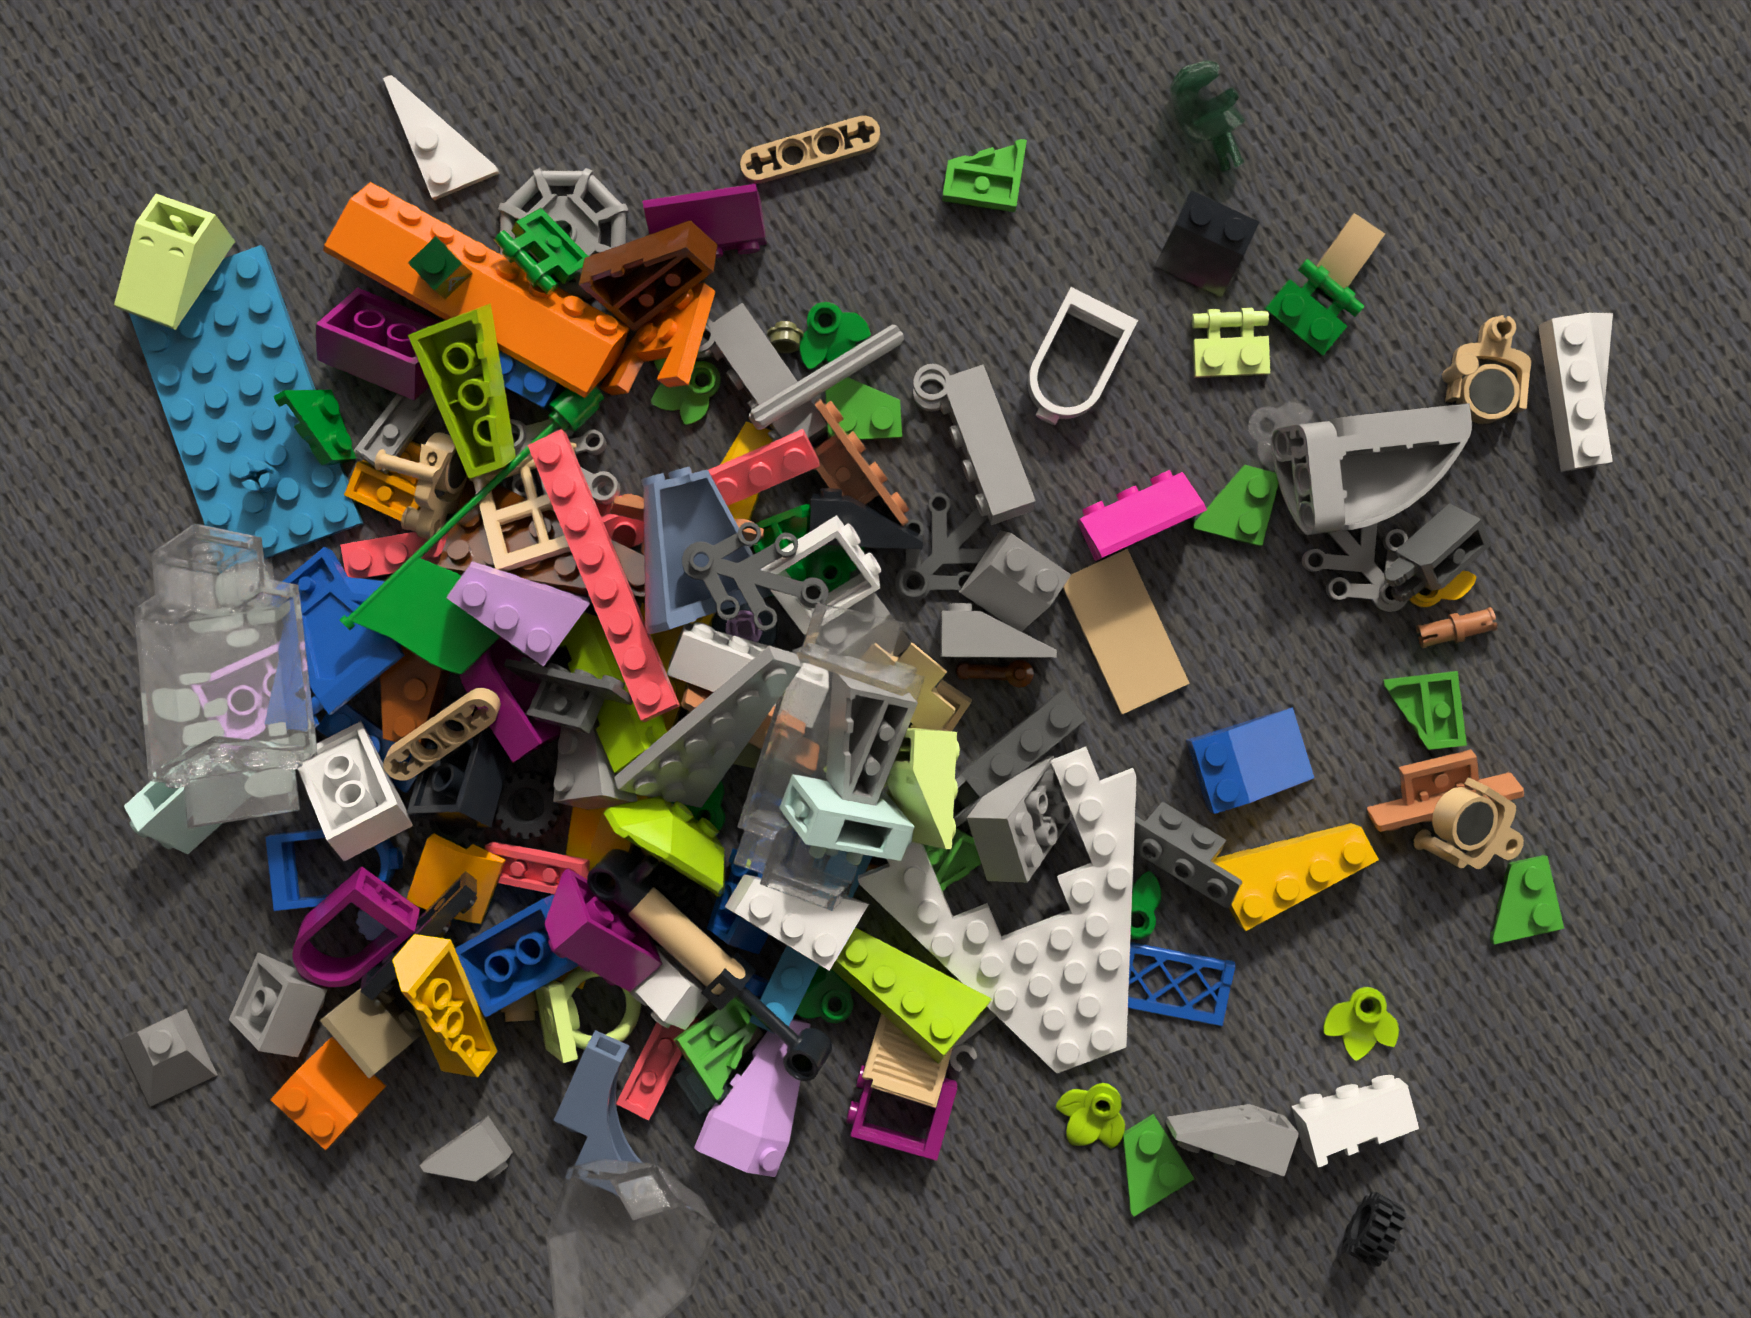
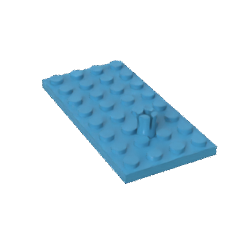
[129,245,364,574]

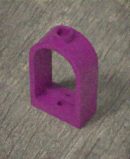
[459,637,561,762]
[292,866,420,987]

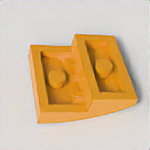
[344,441,421,521]
[406,833,506,924]

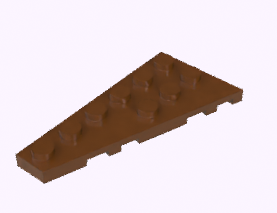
[438,478,645,604]

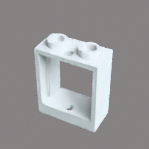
[761,515,881,635]

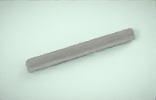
[749,325,904,430]

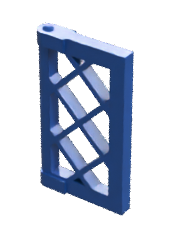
[1128,941,1236,1026]

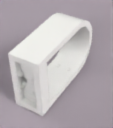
[1028,287,1138,425]

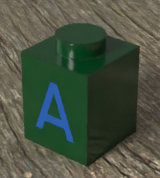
[408,236,472,299]

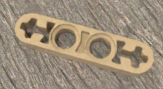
[740,116,880,184]
[383,688,501,781]

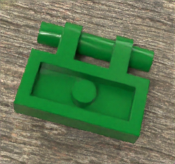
[494,208,589,295]
[1264,259,1364,356]

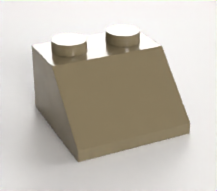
[320,988,421,1078]

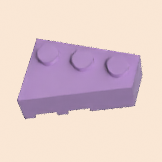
[446,561,590,666]

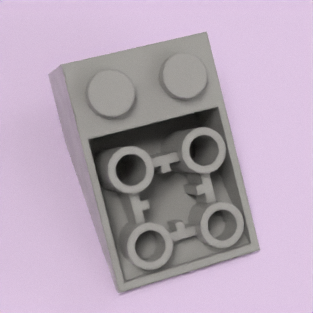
[967,756,1072,883]
[1165,1104,1299,1177]

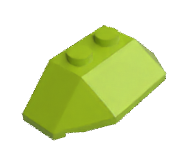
[603,796,725,897]

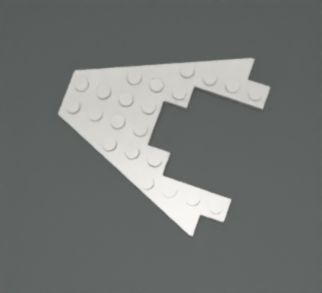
[858,747,1136,1073]

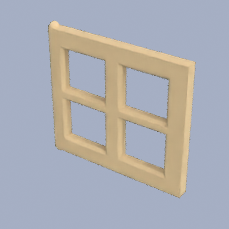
[469,442,577,572]

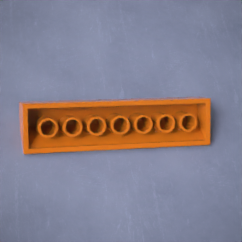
[323,182,630,398]

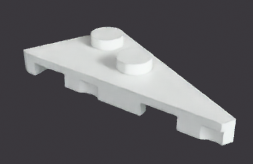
[383,75,500,201]

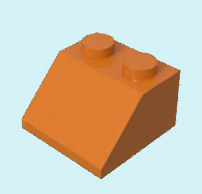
[270,1037,386,1150]

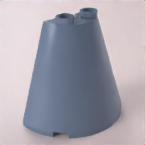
[641,467,773,635]

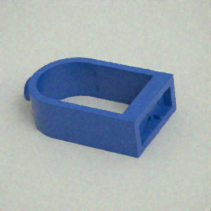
[265,829,403,911]

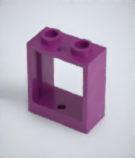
[846,1065,957,1161]

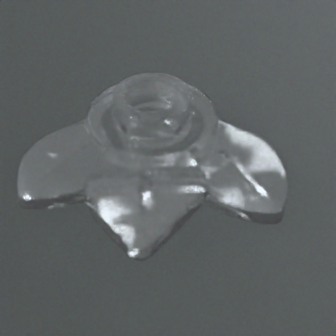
[1248,401,1314,473]

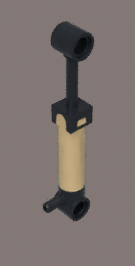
[587,849,832,1081]

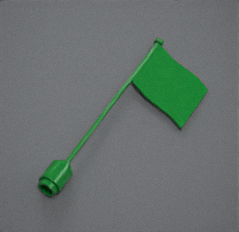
[339,387,604,675]

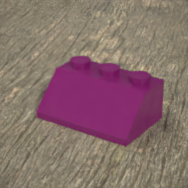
[642,184,767,259]
[316,287,441,401]
[544,868,662,992]

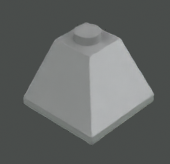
[119,1009,217,1107]

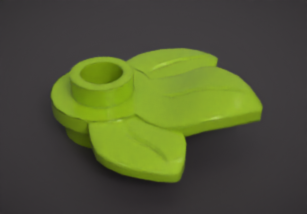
[1323,987,1399,1060]
[1056,1083,1125,1148]

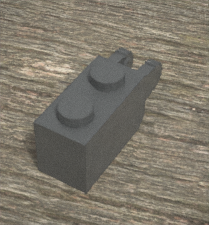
[1384,503,1491,602]

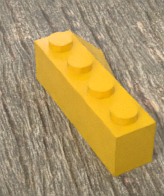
[393,934,498,1078]

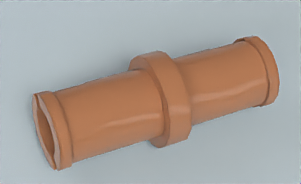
[1416,607,1497,648]

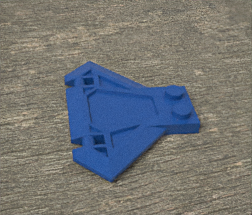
[265,547,405,732]

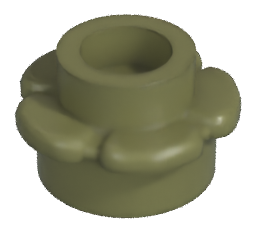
[767,321,804,353]

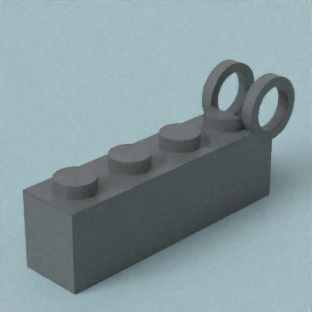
[954,689,1087,827]

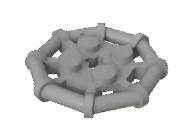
[498,168,629,300]

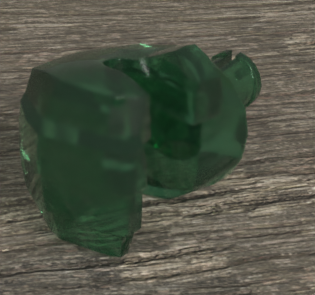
[1169,60,1246,172]

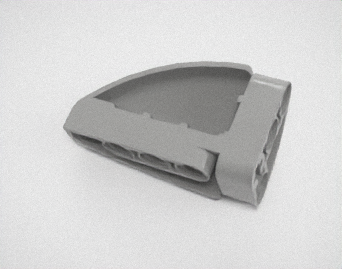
[1271,403,1472,535]

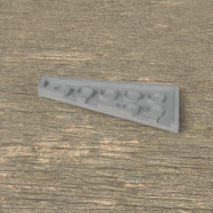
[614,646,801,808]

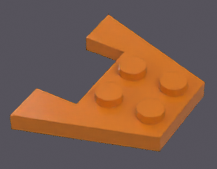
[600,283,715,395]

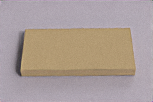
[1063,549,1190,714]

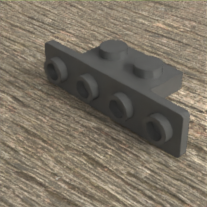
[503,657,633,734]
[1134,801,1242,908]

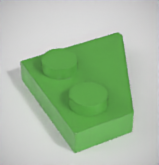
[942,139,1027,212]
[825,377,902,440]
[1191,465,1279,547]
[1383,671,1467,750]
[1490,855,1564,945]
[673,997,757,1100]
[1123,1114,1194,1217]

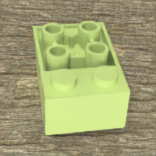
[114,194,235,330]
[886,728,960,849]

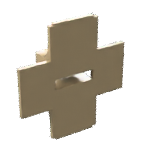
[850,642,956,730]

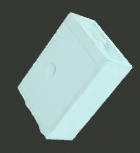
[124,743,258,854]
[779,774,915,865]

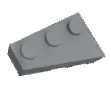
[826,668,918,806]

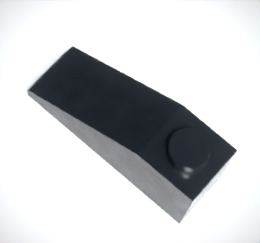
[810,488,923,550]

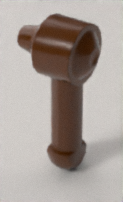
[955,660,1034,688]

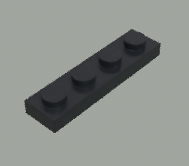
[360,871,477,1000]

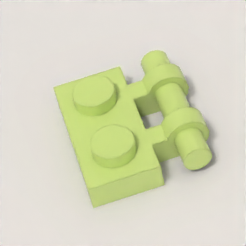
[1192,308,1270,378]

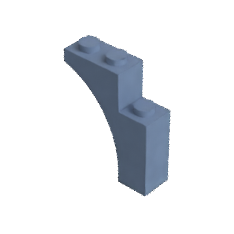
[554,1030,653,1204]

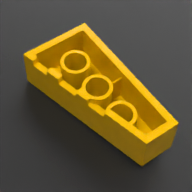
[1213,823,1379,931]

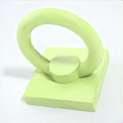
[534,967,641,1063]

